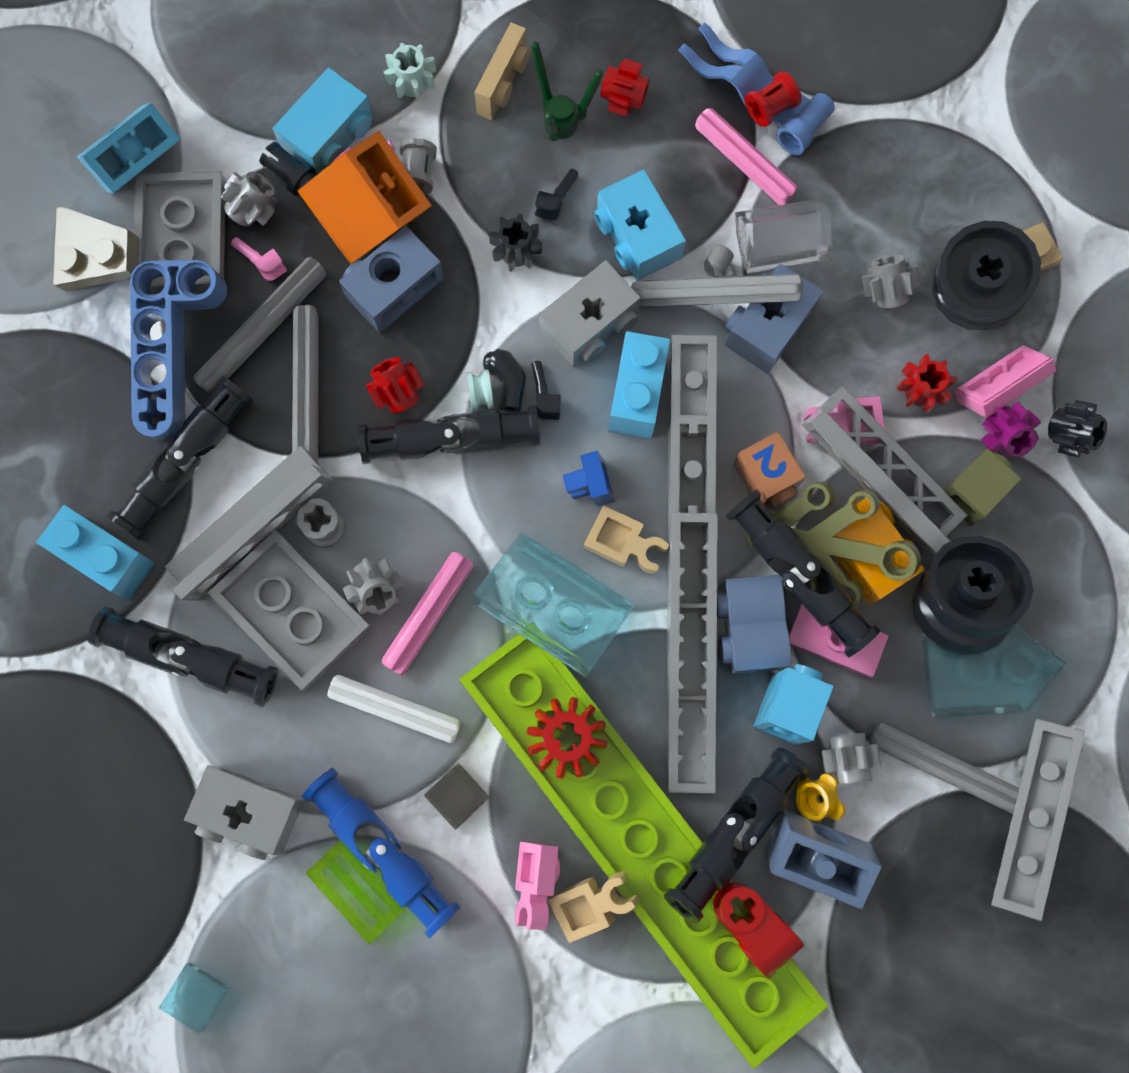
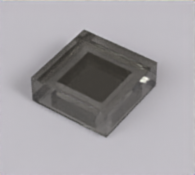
[424,763,491,830]

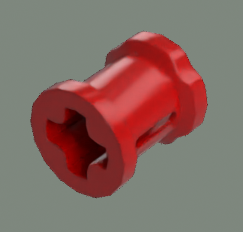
[744,71,802,128]

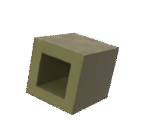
[944,448,1021,526]

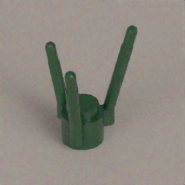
[531,41,603,141]

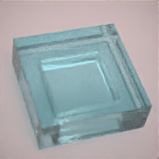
[159,962,230,1034]

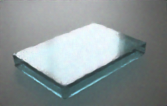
[470,532,635,678]

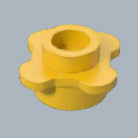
[796,773,845,823]

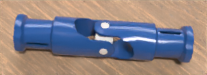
[301,767,461,939]

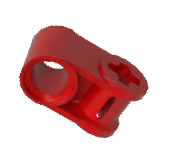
[712,882,804,980]

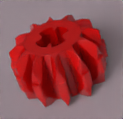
[527,697,608,779]

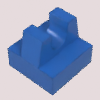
[562,450,615,506]

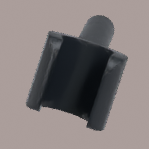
[535,169,579,220]
[531,361,561,420]

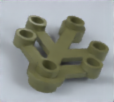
[744,482,921,607]

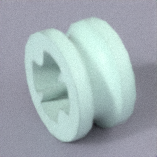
[467,370,494,412]

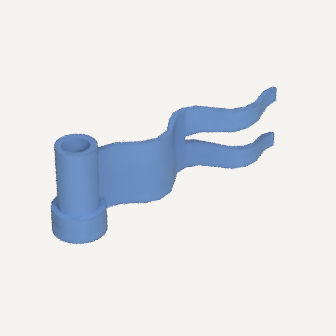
[678,23,835,155]

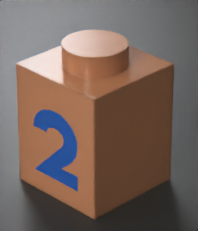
[733,431,806,508]

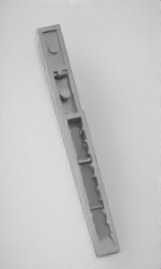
[667,335,718,793]

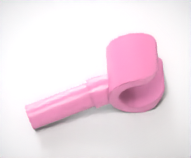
[231,237,287,281]

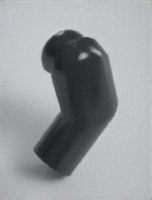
[483,348,526,412]

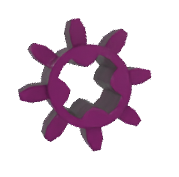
[981,402,1041,459]

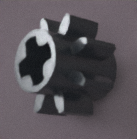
[489,214,543,272]
[1048,400,1107,458]

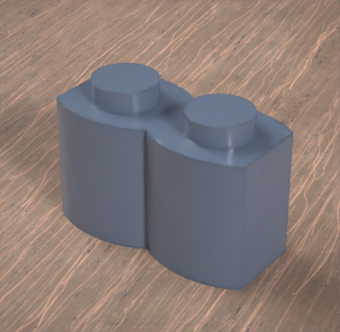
[717,575,791,674]

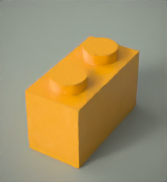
[834,497,925,606]

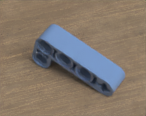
[130,260,228,441]

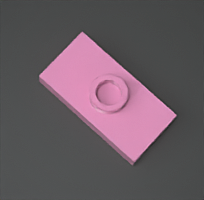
[954,345,1056,418]
[788,603,889,679]

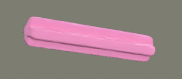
[695,108,798,206]
[382,552,474,675]

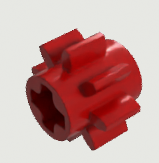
[600,58,650,117]
[897,354,957,413]
[366,357,425,413]

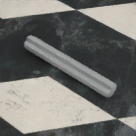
[193,257,326,394]
[631,274,803,307]
[292,305,319,462]
[869,723,1019,814]

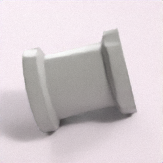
[400,138,437,195]
[297,499,345,548]

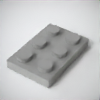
[133,171,226,295]
[208,530,372,692]

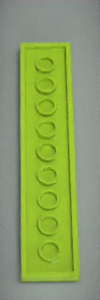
[459,623,828,1070]

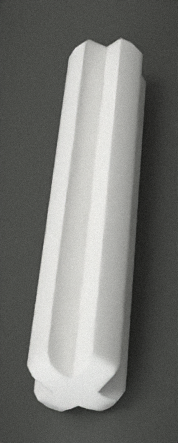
[327,675,461,743]

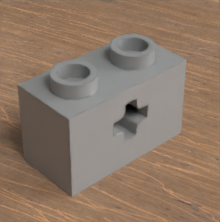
[539,260,641,367]
[184,765,304,860]

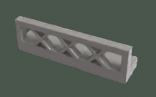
[802,387,967,554]
[164,445,334,601]
[991,719,1085,922]

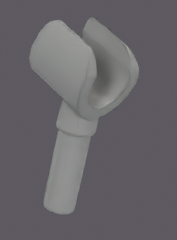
[704,244,738,277]

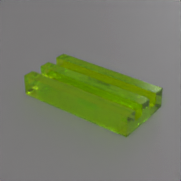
[306,840,406,944]

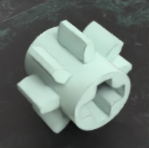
[384,43,436,99]

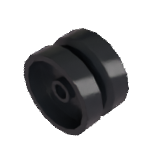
[932,221,1041,330]
[912,536,1034,655]

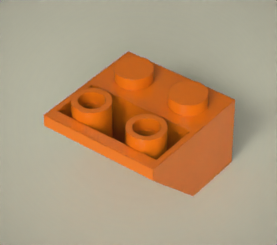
[298,131,432,265]

